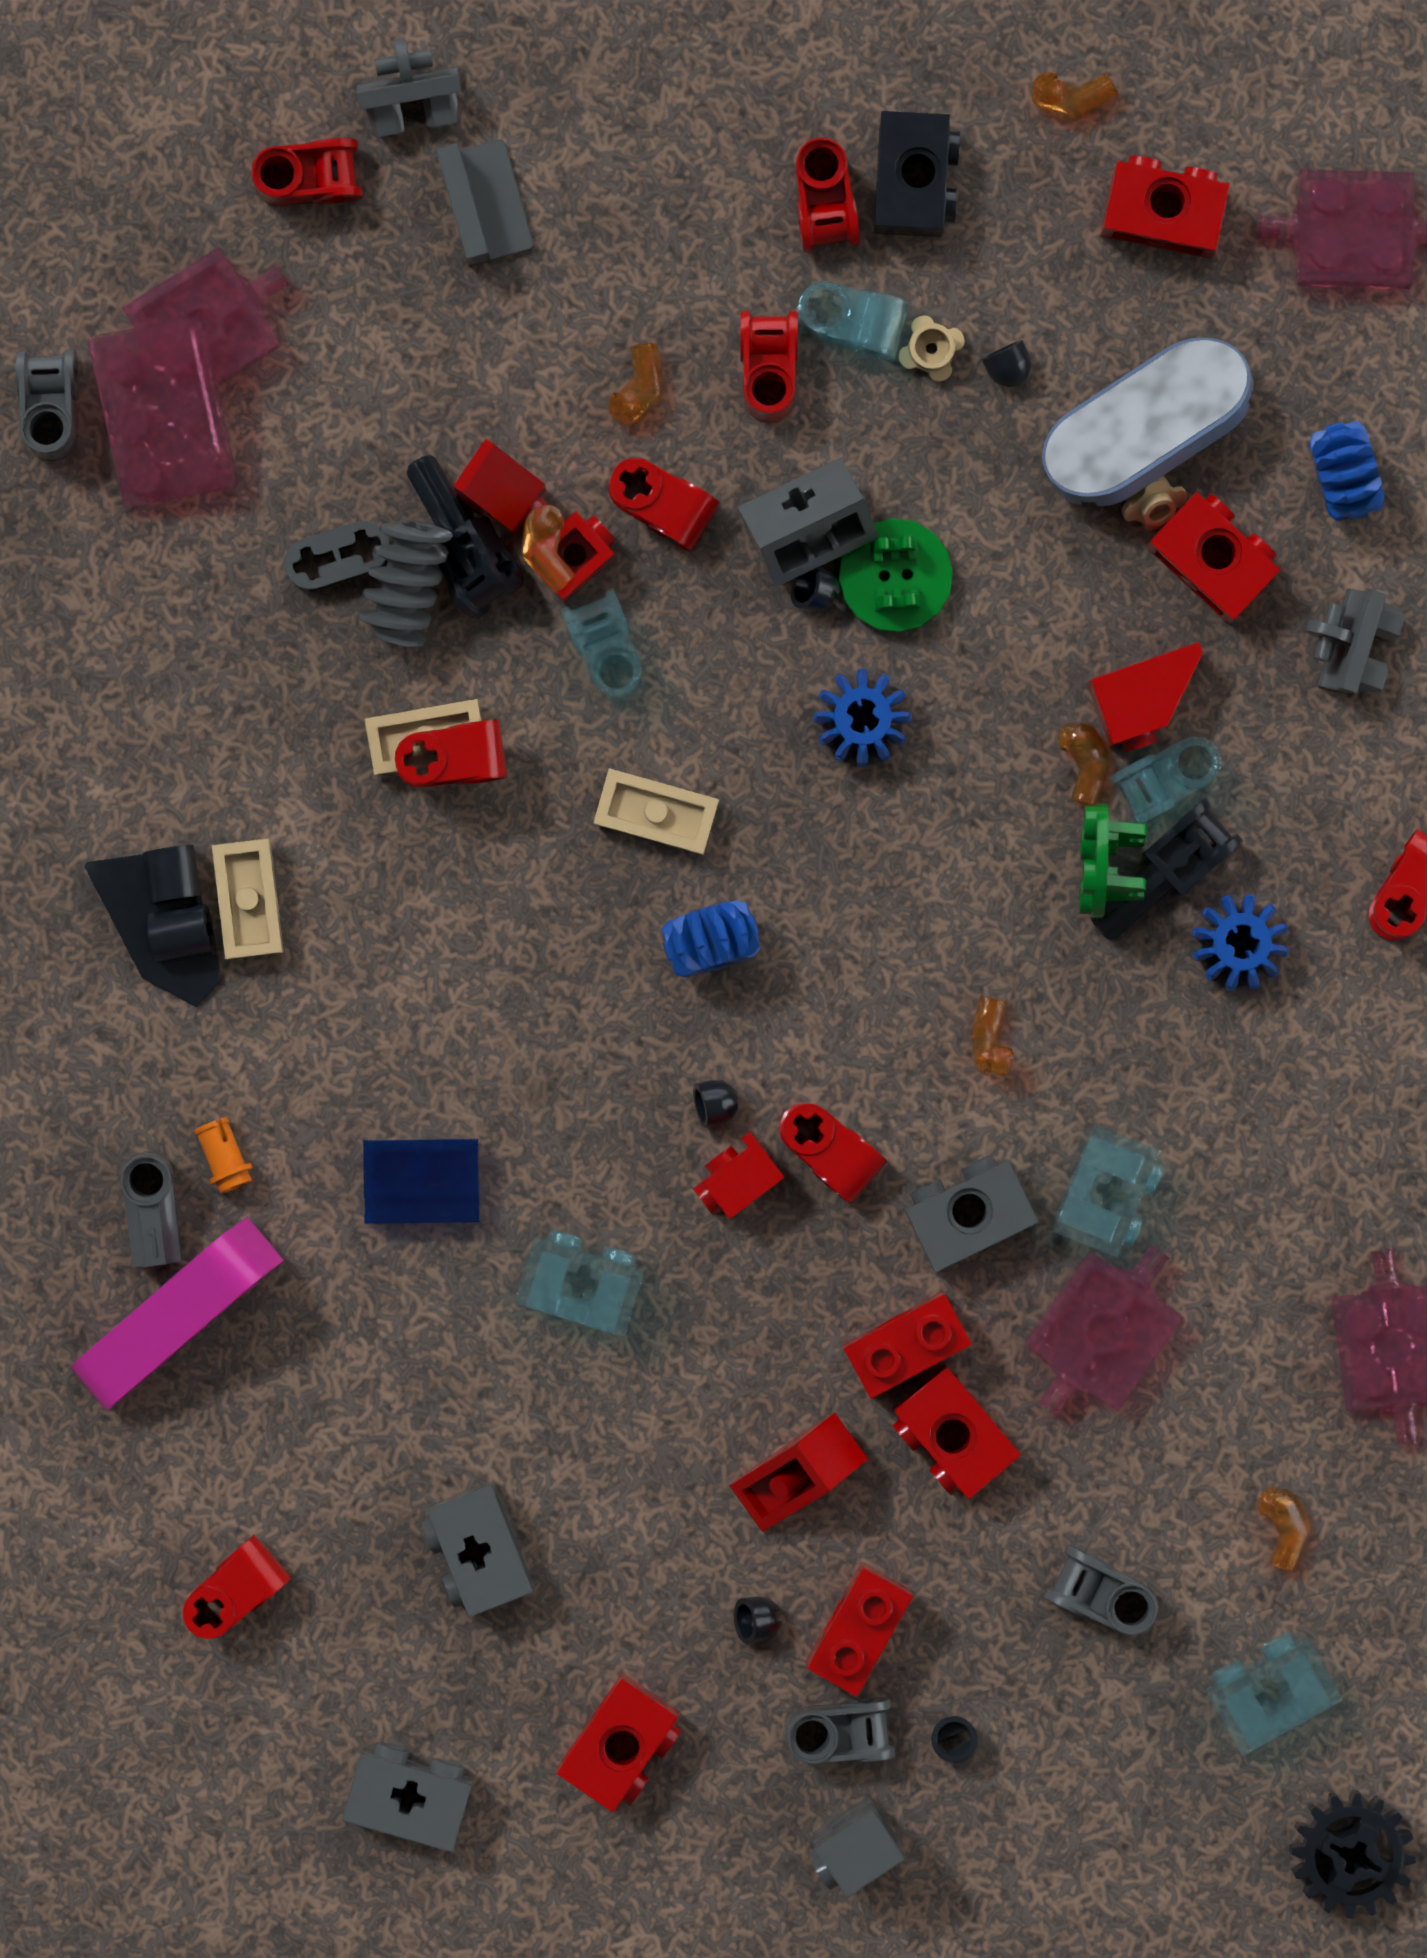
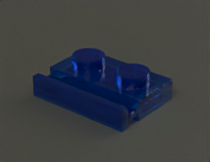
[363,1139,480,1224]

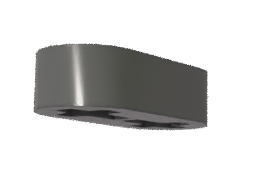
[284,521,391,592]

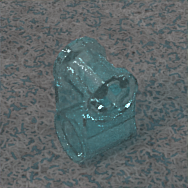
[796,281,910,360]
[560,588,644,703]
[1108,737,1221,824]

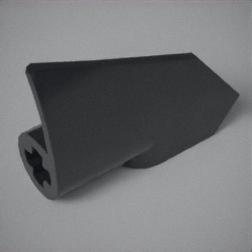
[85,845,222,1007]

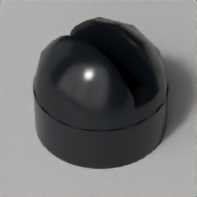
[981,340,1031,387]
[791,567,841,613]
[693,1080,738,1128]
[734,1596,782,1644]
[931,1716,978,1764]

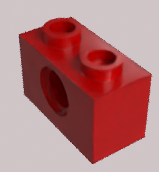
[1100,155,1230,259]
[1146,491,1281,625]
[842,1291,972,1399]
[892,1364,1021,1500]
[805,1561,913,1697]
[556,1672,681,1813]

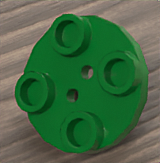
[839,518,953,633]
[1079,803,1147,918]

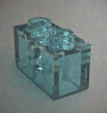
[1050,1124,1165,1258]
[514,1229,646,1337]
[1204,1632,1343,1756]

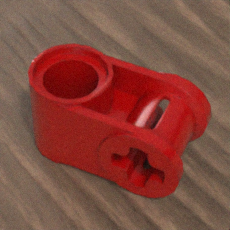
[795,137,860,253]
[251,138,363,206]
[740,311,798,423]
[608,458,720,552]
[395,720,508,788]
[1368,829,1427,941]
[779,1103,888,1205]
[182,1534,292,1639]

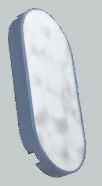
[1042,338,1254,507]

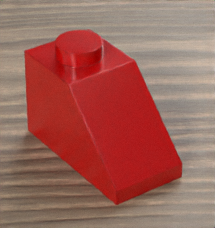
[453,438,549,537]
[1087,642,1203,753]
[729,1412,868,1532]

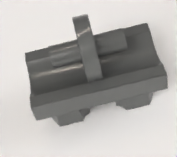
[356,37,461,137]
[1304,589,1405,693]

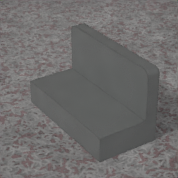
[436,139,533,267]

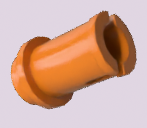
[194,1117,253,1194]

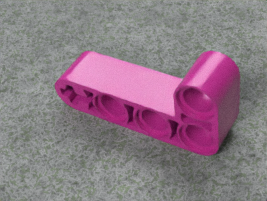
[70,1217,285,1411]

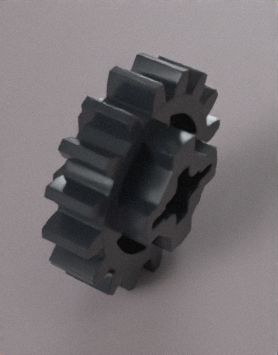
[1289,1790,1416,1918]

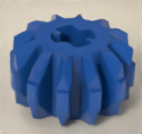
[1309,421,1384,522]
[813,669,911,767]
[1191,894,1289,991]
[662,900,760,978]

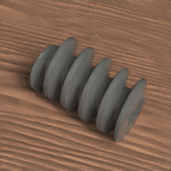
[357,520,453,647]

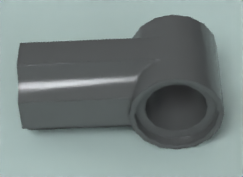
[120,1150,183,1267]

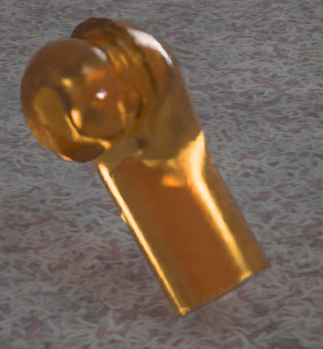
[1032,72,1119,122]
[608,343,664,424]
[521,505,576,594]
[1058,722,1111,806]
[970,995,1014,1077]
[1258,1487,1311,1573]

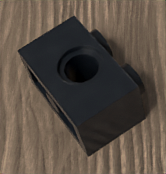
[873,111,960,237]

